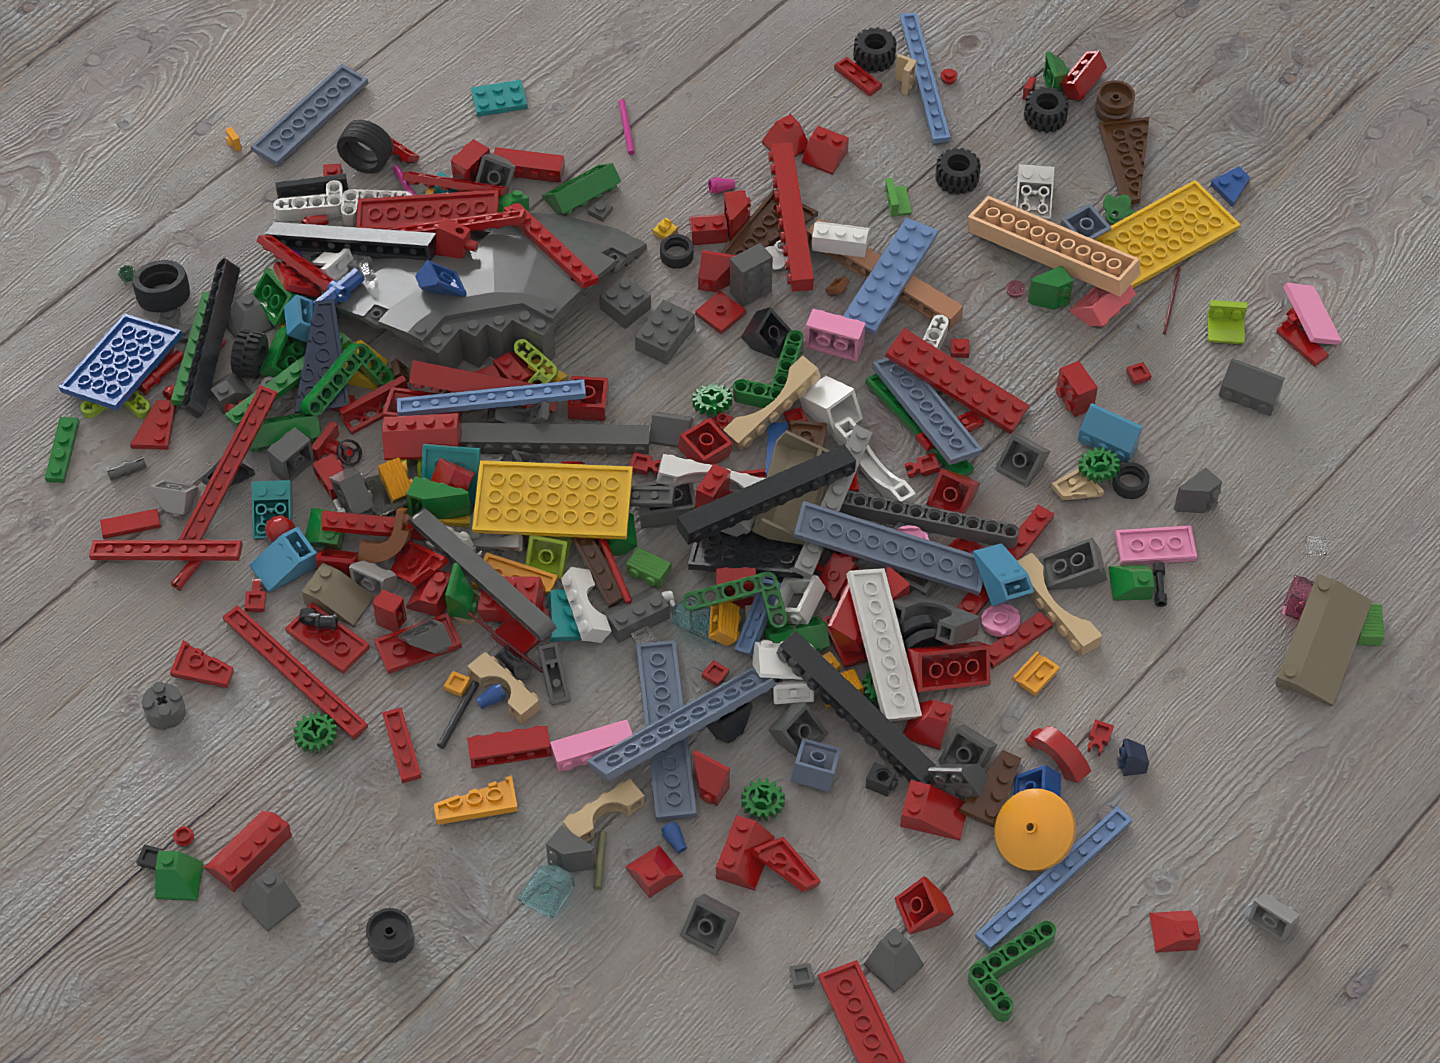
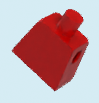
[435,217,479,259]

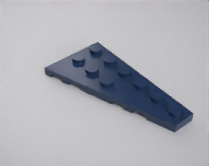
[294,299,350,414]

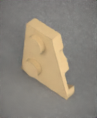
[1051,468,1104,501]

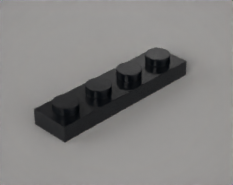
[275,174,348,199]

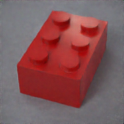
[478,576,546,622]

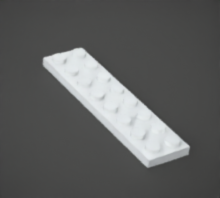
[846,568,922,721]

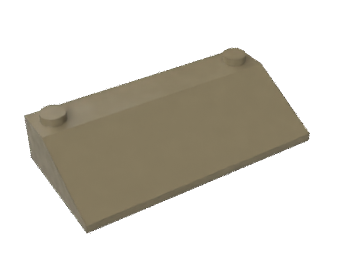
[752,430,830,545]
[1276,574,1372,706]

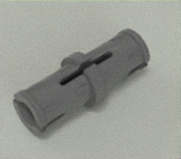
[106,456,147,480]

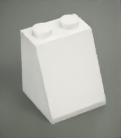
[799,376,863,437]

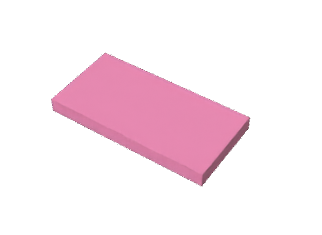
[1283,283,1342,345]
[1115,526,1198,566]

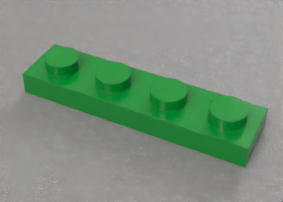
[45,417,80,483]

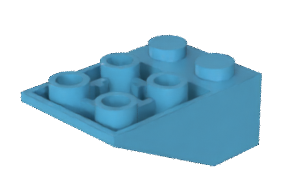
[284,294,314,342]
[250,526,317,593]
[972,543,1034,607]

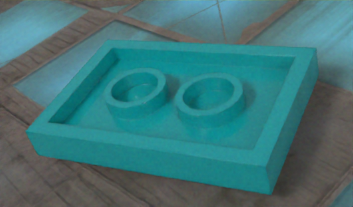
[471,79,528,117]

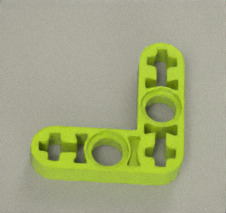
[514,339,559,407]
[80,390,151,419]

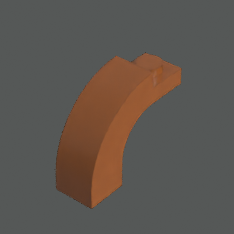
[357,507,413,563]

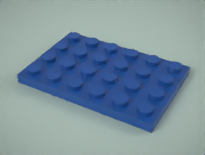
[59,313,183,411]

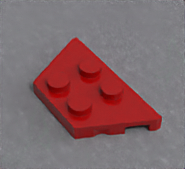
[391,540,449,587]

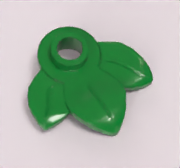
[1103,194,1135,225]

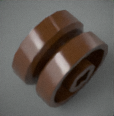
[1095,80,1135,122]

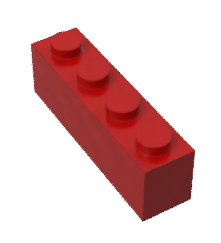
[494,147,565,183]
[467,726,551,769]

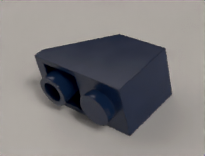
[1117,738,1149,776]

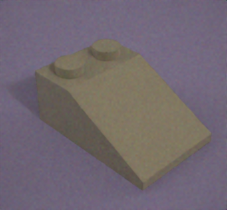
[302,563,375,627]

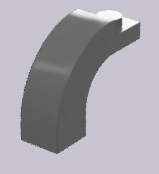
[486,400,550,424]

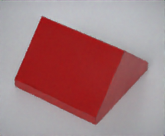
[315,548,359,578]
[886,567,910,600]

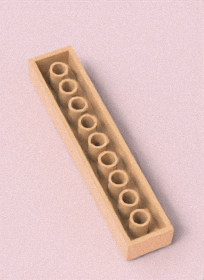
[968,196,1140,297]

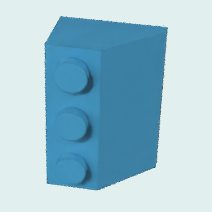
[1078,403,1143,463]

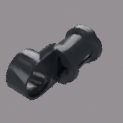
[299,608,338,631]
[494,644,532,680]

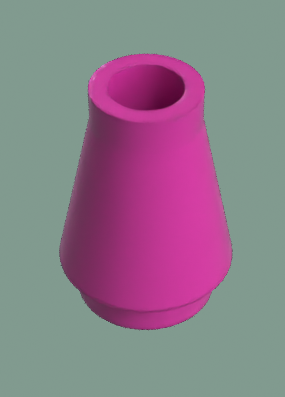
[708,177,735,194]

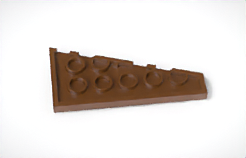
[1098,117,1149,204]
[721,190,818,255]

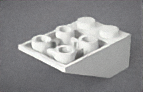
[1016,164,1055,219]

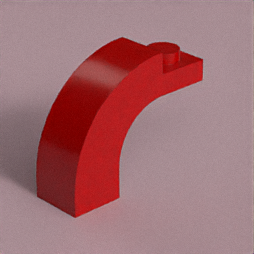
[1025,726,1091,783]

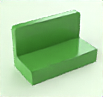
[885,178,912,217]

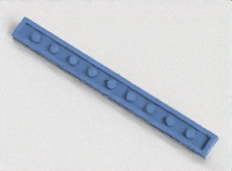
[900,12,950,144]
[397,379,586,416]
[975,806,1132,951]

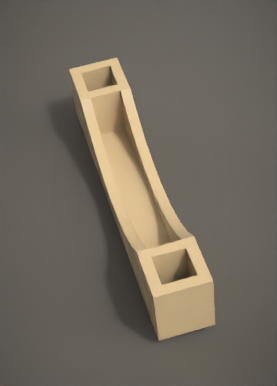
[723,356,820,451]
[1017,553,1102,657]

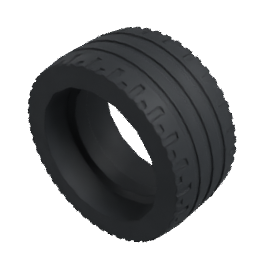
[337,119,393,174]
[132,260,190,313]

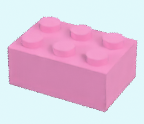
[805,309,865,362]

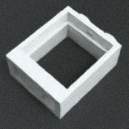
[773,575,826,625]

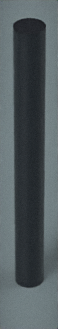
[437,680,479,749]

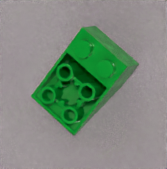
[406,476,471,520]

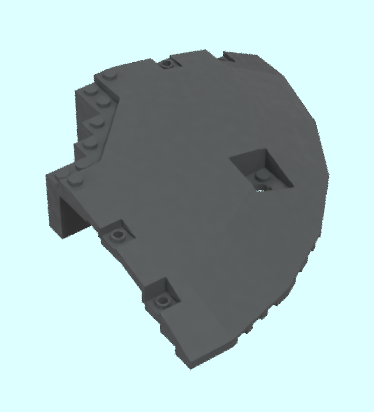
[303,213,647,368]

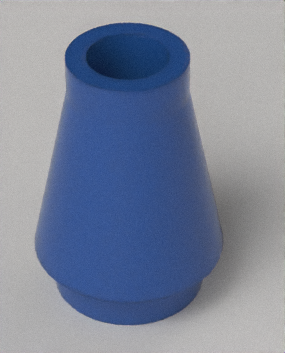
[476,683,507,709]
[661,822,687,854]

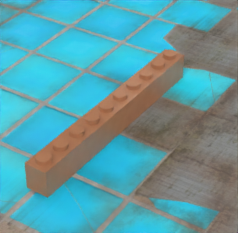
[806,218,963,331]

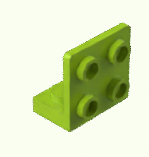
[1207,300,1247,344]

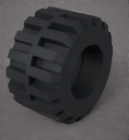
[853,27,897,72]
[1024,87,1069,133]
[935,147,981,195]
[230,329,269,379]

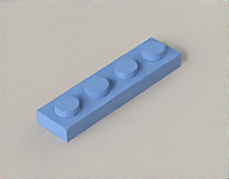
[734,579,782,656]

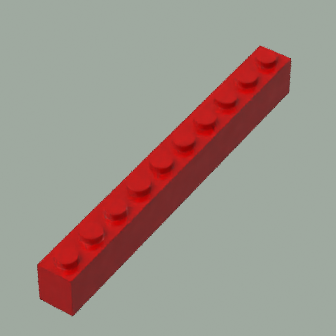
[768,142,814,292]

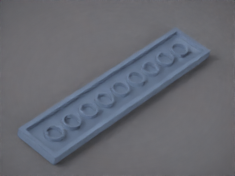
[793,501,983,595]
[636,640,697,821]
[587,667,776,781]

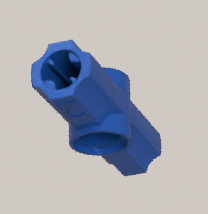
[313,268,365,305]

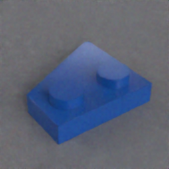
[1211,166,1250,206]

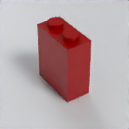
[695,464,731,509]

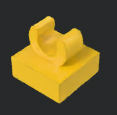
[653,218,678,240]

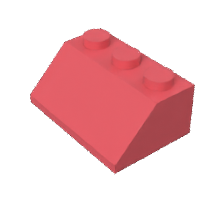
[1069,285,1136,327]

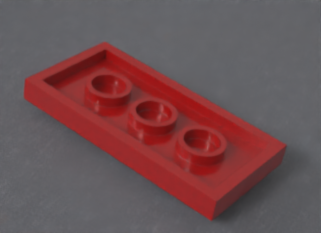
[285,603,370,674]
[374,613,462,674]

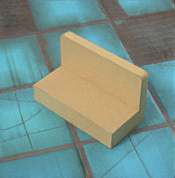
[895,54,917,95]

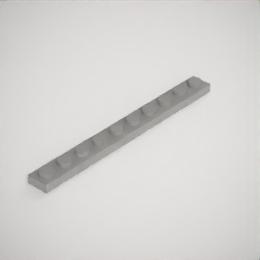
[793,425,873,579]

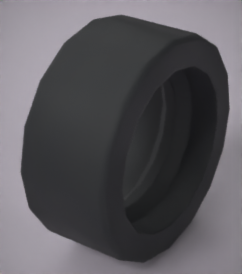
[660,234,694,269]
[1112,462,1150,499]

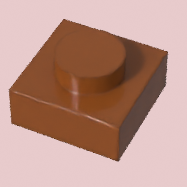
[825,276,850,296]

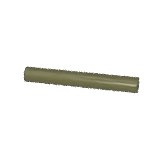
[593,831,607,890]

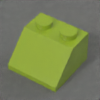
[525,535,572,579]

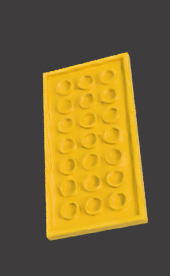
[1095,180,1241,288]
[472,460,633,539]

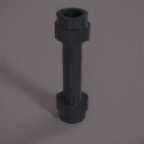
[1153,562,1167,607]

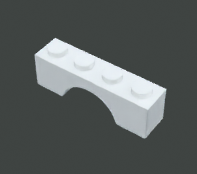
[561,567,611,643]

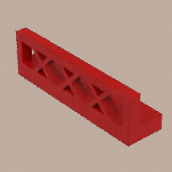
[339,375,408,435]

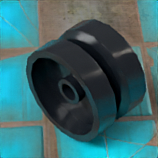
[899,614,945,658]
[366,908,414,963]

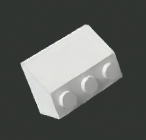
[812,221,870,258]
[752,640,815,680]

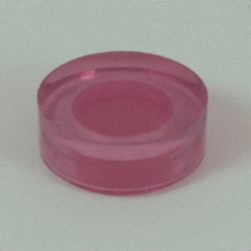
[1006,280,1025,298]

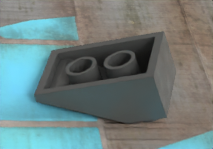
[1039,538,1107,590]

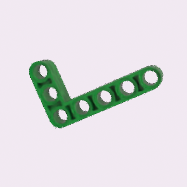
[733,330,804,408]
[300,343,394,416]
[683,572,787,630]
[968,921,1056,1022]

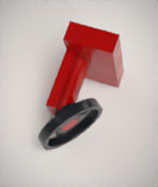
[312,421,362,466]

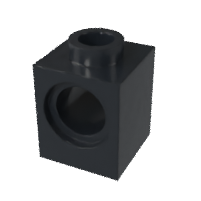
[865,762,898,797]

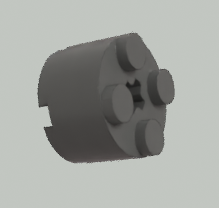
[141,682,186,730]

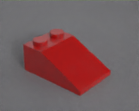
[900,780,966,841]

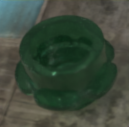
[118,265,136,282]

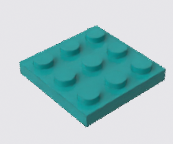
[421,444,481,506]

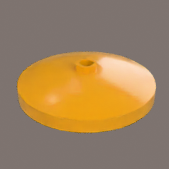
[995,789,1076,872]

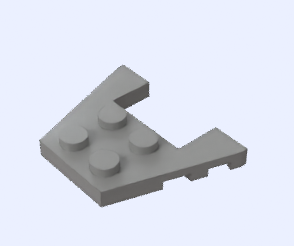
[469,512,523,551]

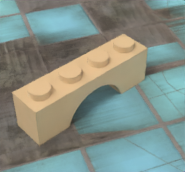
[467,652,540,725]
[563,779,645,842]

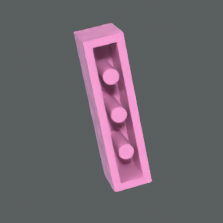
[550,719,633,772]

